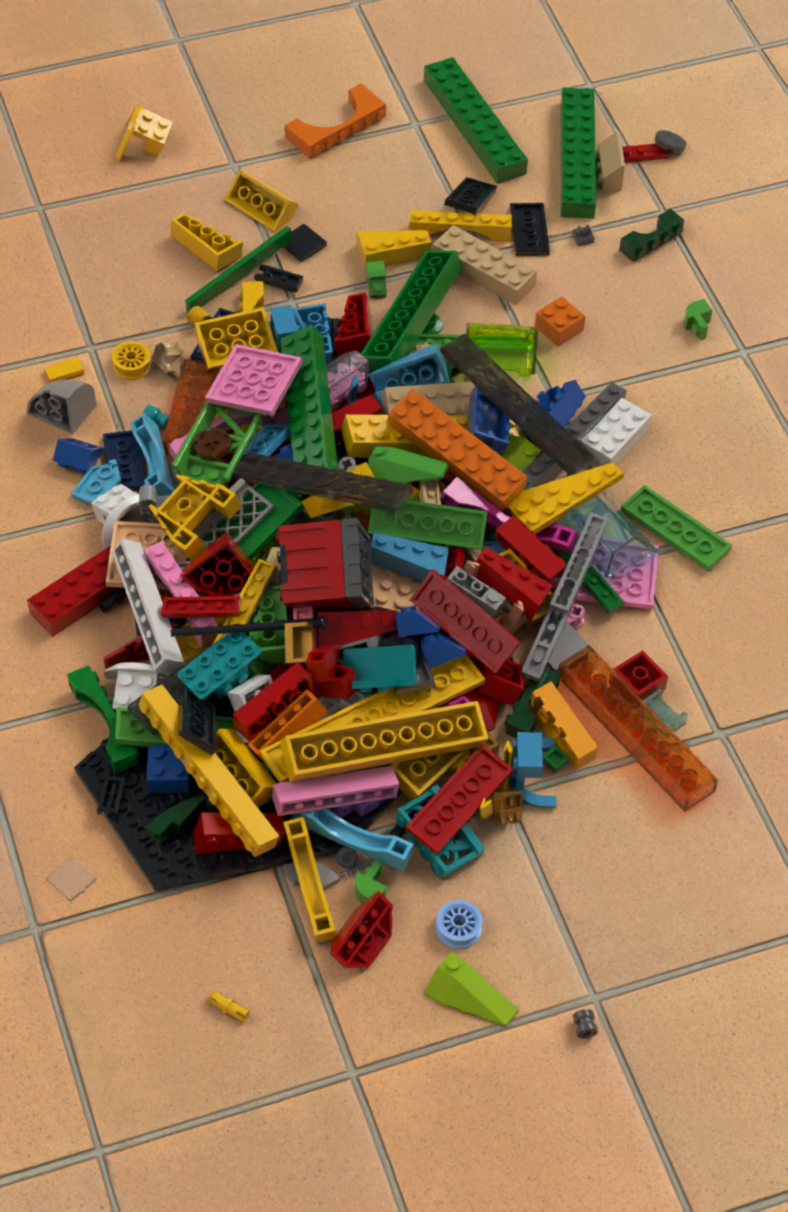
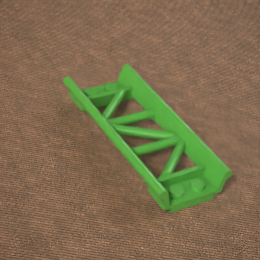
[171,402,264,487]

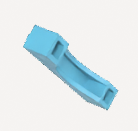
[130,413,175,496]
[293,808,413,872]

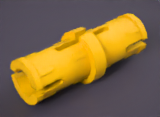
[207,990,250,1023]

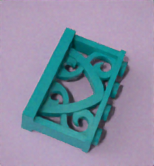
[395,784,485,880]

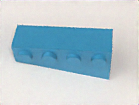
[370,532,449,583]

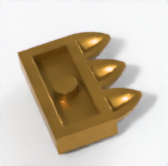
[493,790,523,824]

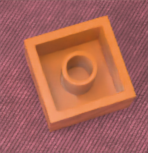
[534,296,585,346]

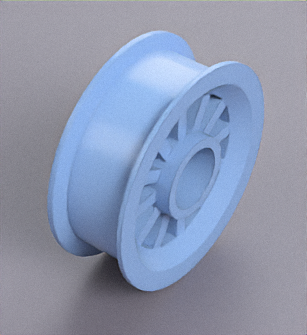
[436,900,483,949]

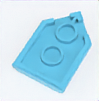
[71,459,121,506]

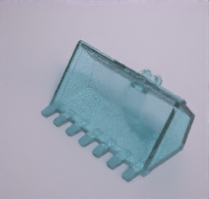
[556,470,660,578]

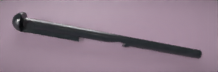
[170,615,328,637]

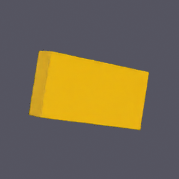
[44,357,84,383]

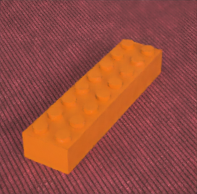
[388,389,528,512]

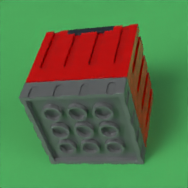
[276,518,375,616]

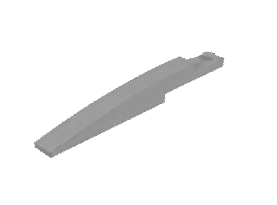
[521,513,608,682]

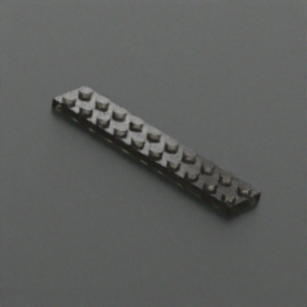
[440,333,595,476]
[231,453,413,512]

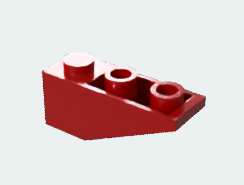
[306,644,340,683]

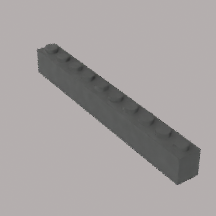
[523,382,627,491]

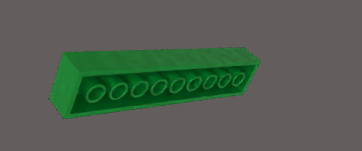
[424,57,528,184]
[560,87,596,219]
[358,251,462,375]
[281,325,339,496]

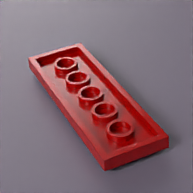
[409,569,521,674]
[405,744,514,856]

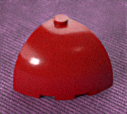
[181,531,254,596]

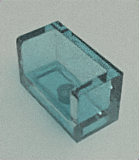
[641,689,688,737]

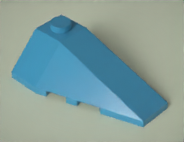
[369,343,450,391]

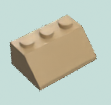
[595,131,625,191]

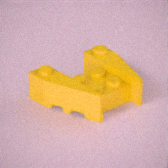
[149,474,242,560]

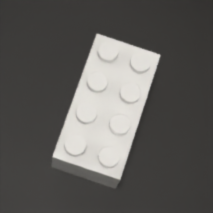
[579,398,652,466]

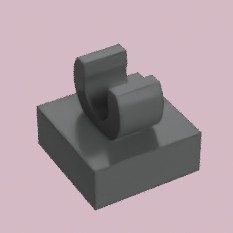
[572,224,594,246]

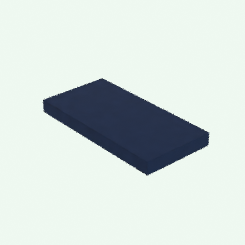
[103,430,146,491]

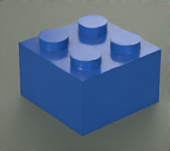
[147,745,190,793]

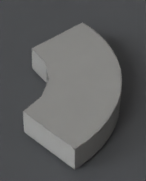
[282,862,339,890]

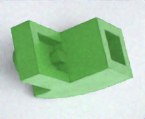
[365,261,387,296]
[684,299,713,340]
[355,860,387,904]

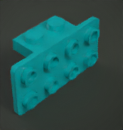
[177,632,262,701]
[343,645,417,692]

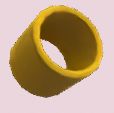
[187,306,211,327]

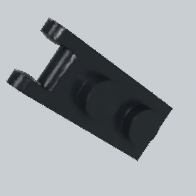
[254,264,303,292]

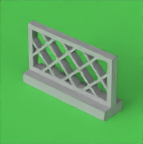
[192,478,275,548]

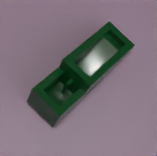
[146,795,206,846]

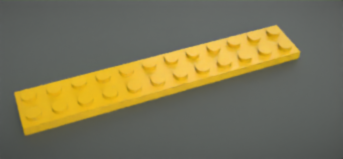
[260,655,485,782]

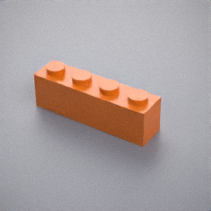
[248,689,328,768]

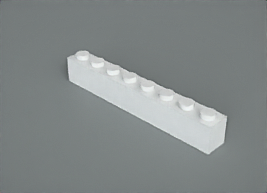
[111,538,184,674]

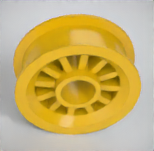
[111,341,152,380]

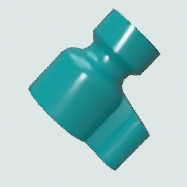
[142,404,172,429]

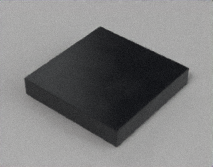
[283,224,327,262]

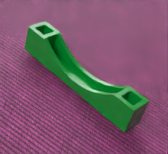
[67,665,139,774]

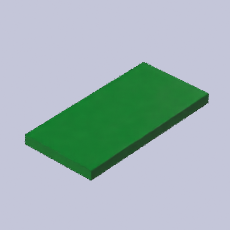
[203,475,304,561]

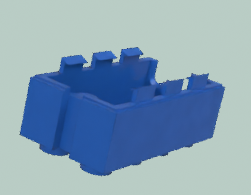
[467,380,512,456]
[520,380,586,444]

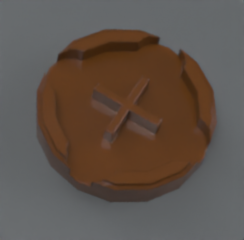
[194,428,231,461]

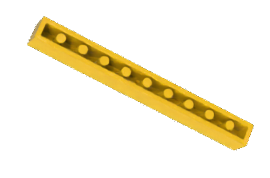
[139,685,279,857]

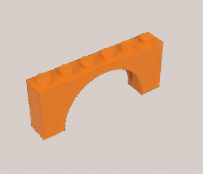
[285,84,386,159]

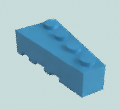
[292,303,333,369]

